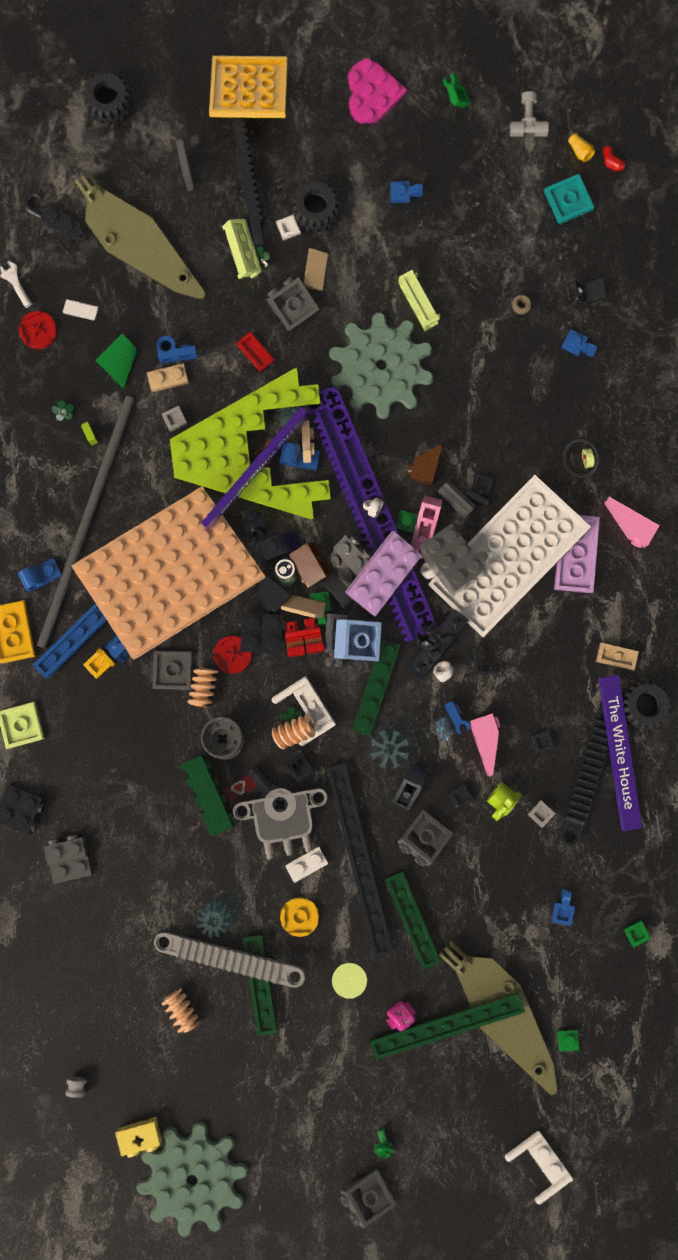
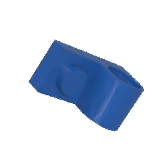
[157,336,198,364]
[279,443,320,471]
[18,558,62,593]
[105,635,130,663]

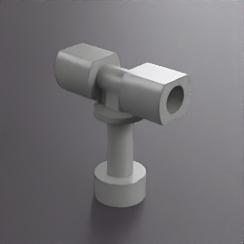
[510,91,548,137]

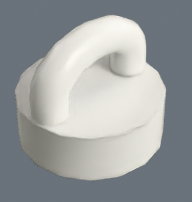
[363,498,383,518]
[420,562,436,580]
[433,661,454,682]

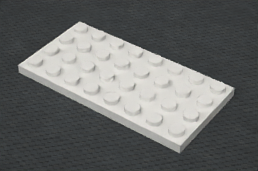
[428,475,591,638]

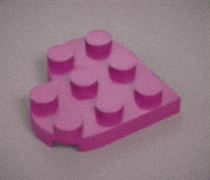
[348,58,407,124]

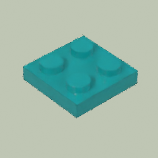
[544,174,594,224]

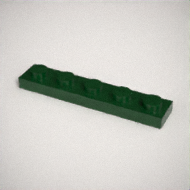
[352,639,400,736]
[385,871,441,970]
[243,934,278,1036]

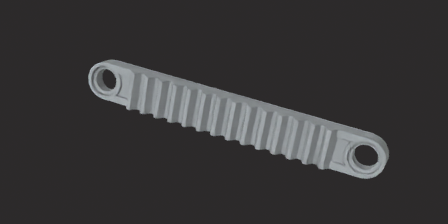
[154,932,306,987]

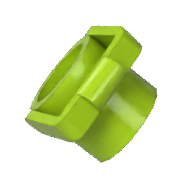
[487,782,522,821]

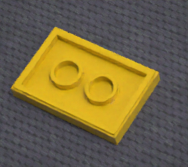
[0,600,36,664]

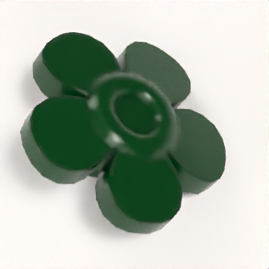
[255,247,271,268]
[52,400,74,421]
[281,707,303,726]

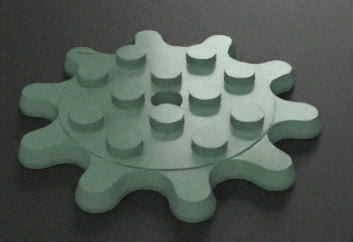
[329,313,434,419]
[137,1121,248,1237]

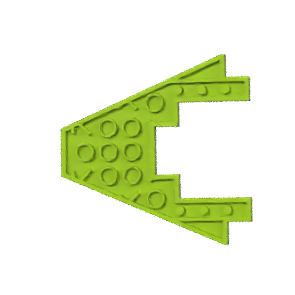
[170,368,331,519]

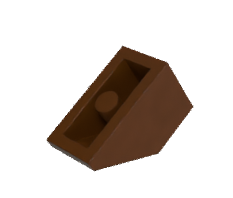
[407,445,442,486]

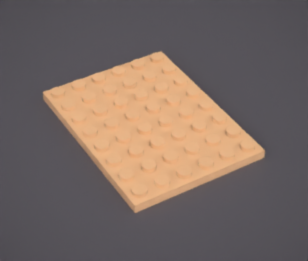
[72,487,265,660]

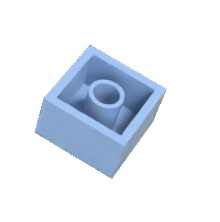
[334,620,381,661]

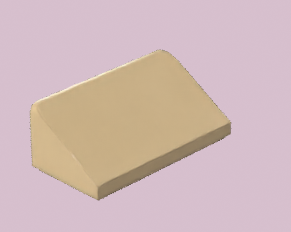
[304,248,328,291]
[281,595,325,618]

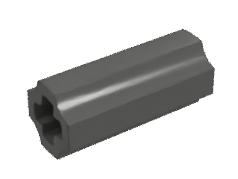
[437,481,476,519]

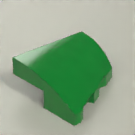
[96,334,138,389]

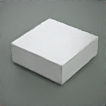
[276,215,301,240]

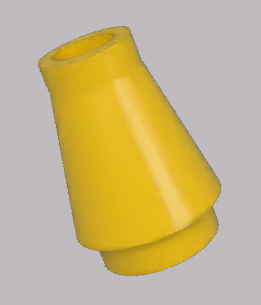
[568,133,595,162]

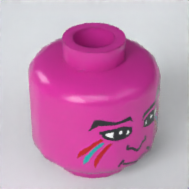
[386,1001,416,1031]

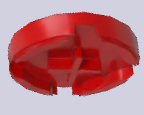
[19,311,57,349]
[213,636,252,674]

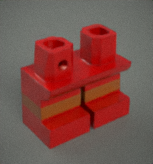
[285,618,324,657]

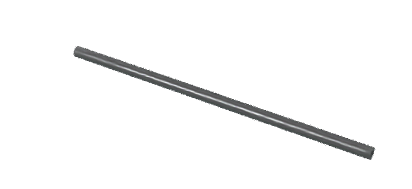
[37,396,135,649]

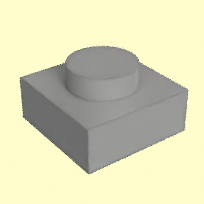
[162,406,187,432]
[527,800,555,828]

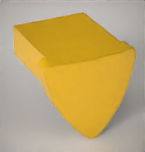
[83,648,115,679]

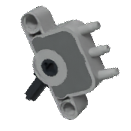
[233,766,327,859]

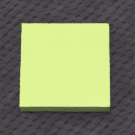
[0,702,45,749]

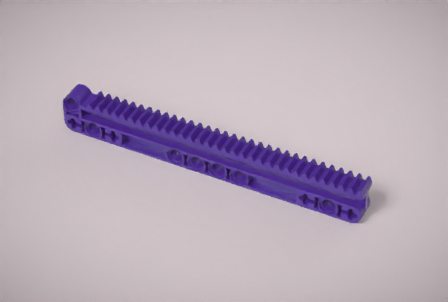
[306,387,435,642]

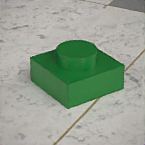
[396,510,418,534]
[623,920,651,947]
[557,1029,579,1051]

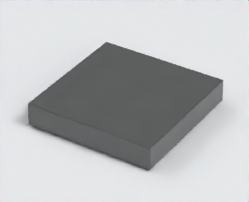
[176,139,194,191]
[152,650,193,690]

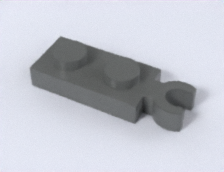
[324,614,347,667]

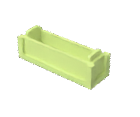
[222,219,262,279]
[398,270,440,331]

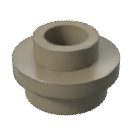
[512,295,531,314]

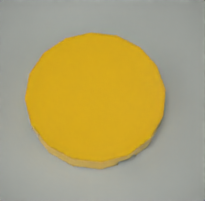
[280,897,319,937]

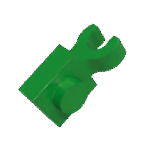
[443,73,470,107]
[310,592,331,626]

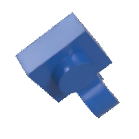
[391,181,423,203]
[562,330,597,357]
[444,701,470,734]
[551,889,575,926]

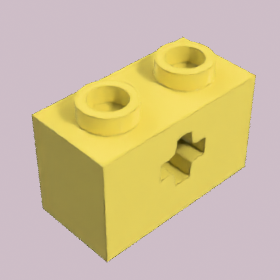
[116,1117,162,1157]

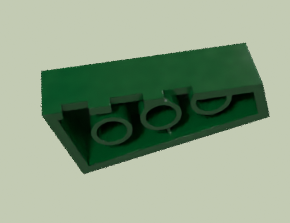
[180,755,236,837]

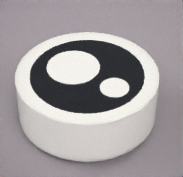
[275,559,295,579]

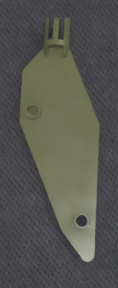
[74,170,205,299]
[439,941,557,1095]

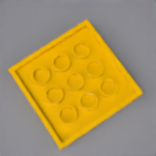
[209,56,287,118]

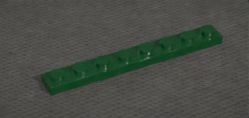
[369,992,525,1060]

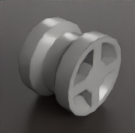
[66,1077,87,1098]

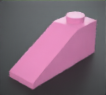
[411,495,442,559]
[604,497,659,548]
[469,714,500,776]

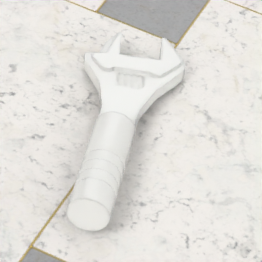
[0,261,32,308]

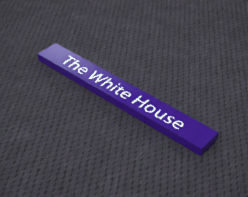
[201,407,307,531]
[598,675,642,831]

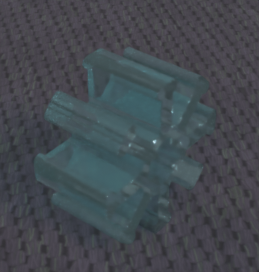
[370,731,408,768]

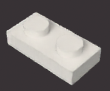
[285,846,328,883]

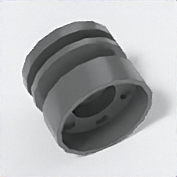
[201,717,244,761]

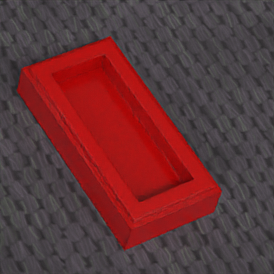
[236,331,275,373]

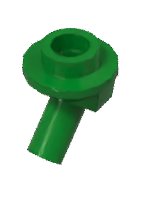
[375,1128,394,1158]

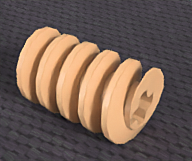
[188,667,218,709]
[272,713,315,749]
[162,988,201,1033]

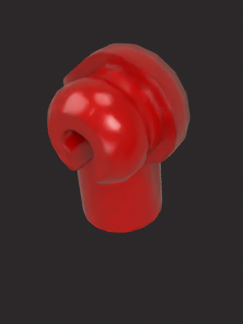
[603,146,625,171]

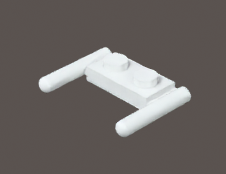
[272,676,336,746]
[505,1130,573,1204]

